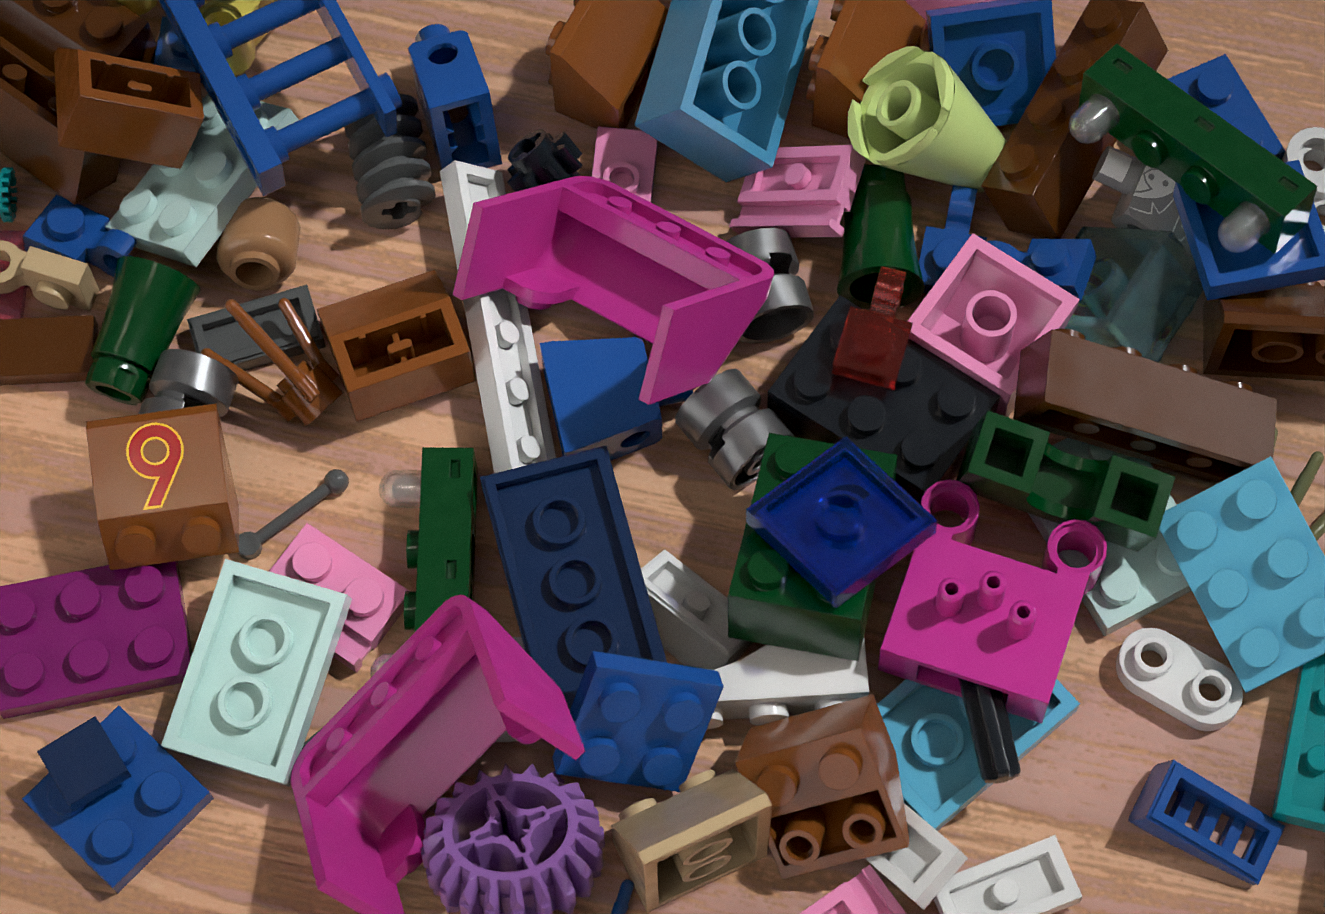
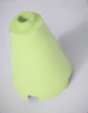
[847,46,1007,192]

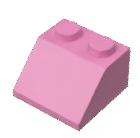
[902,233,1080,417]

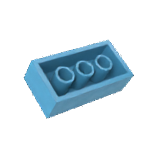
[634,0,819,182]

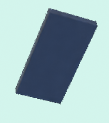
[480,445,667,711]

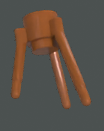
[201,298,343,427]

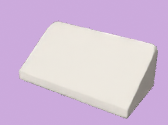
[641,549,753,670]

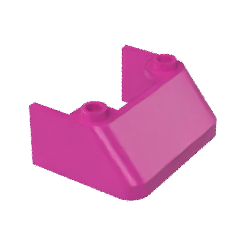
[453,176,774,405]
[291,595,585,914]

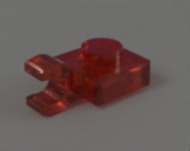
[832,266,913,390]

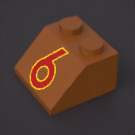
[86,404,239,571]

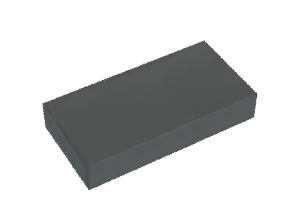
[187,285,326,371]

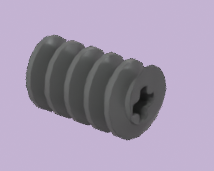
[344,93,436,229]

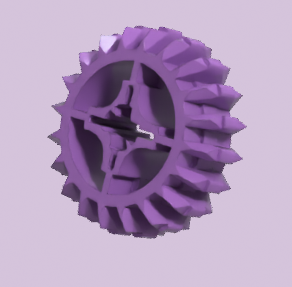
[421,763,605,914]

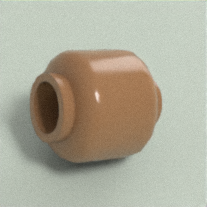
[216,197,301,290]

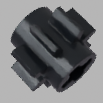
[507,130,583,192]

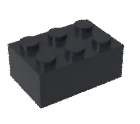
[767,295,1000,518]

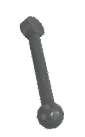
[238,469,349,560]

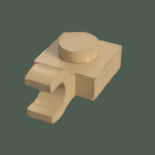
[0,240,99,311]

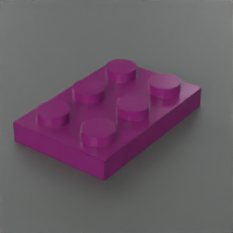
[0,561,193,719]

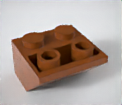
[545,0,668,129]
[806,0,926,139]
[54,47,204,169]
[317,270,475,422]
[735,694,910,879]

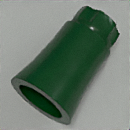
[837,164,925,310]
[85,256,200,406]

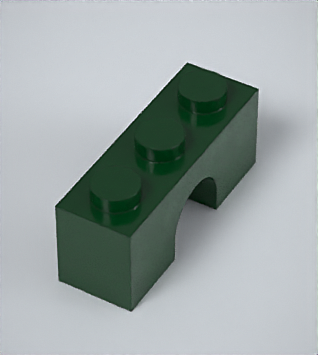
[956,410,1175,552]

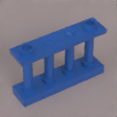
[158,0,402,196]

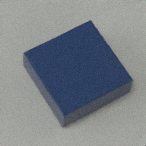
[37,716,132,812]

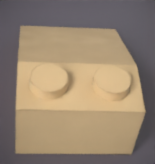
[611,769,772,913]

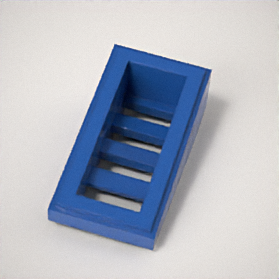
[1128,759,1285,885]

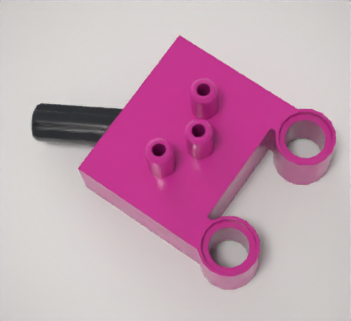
[878,479,1107,784]

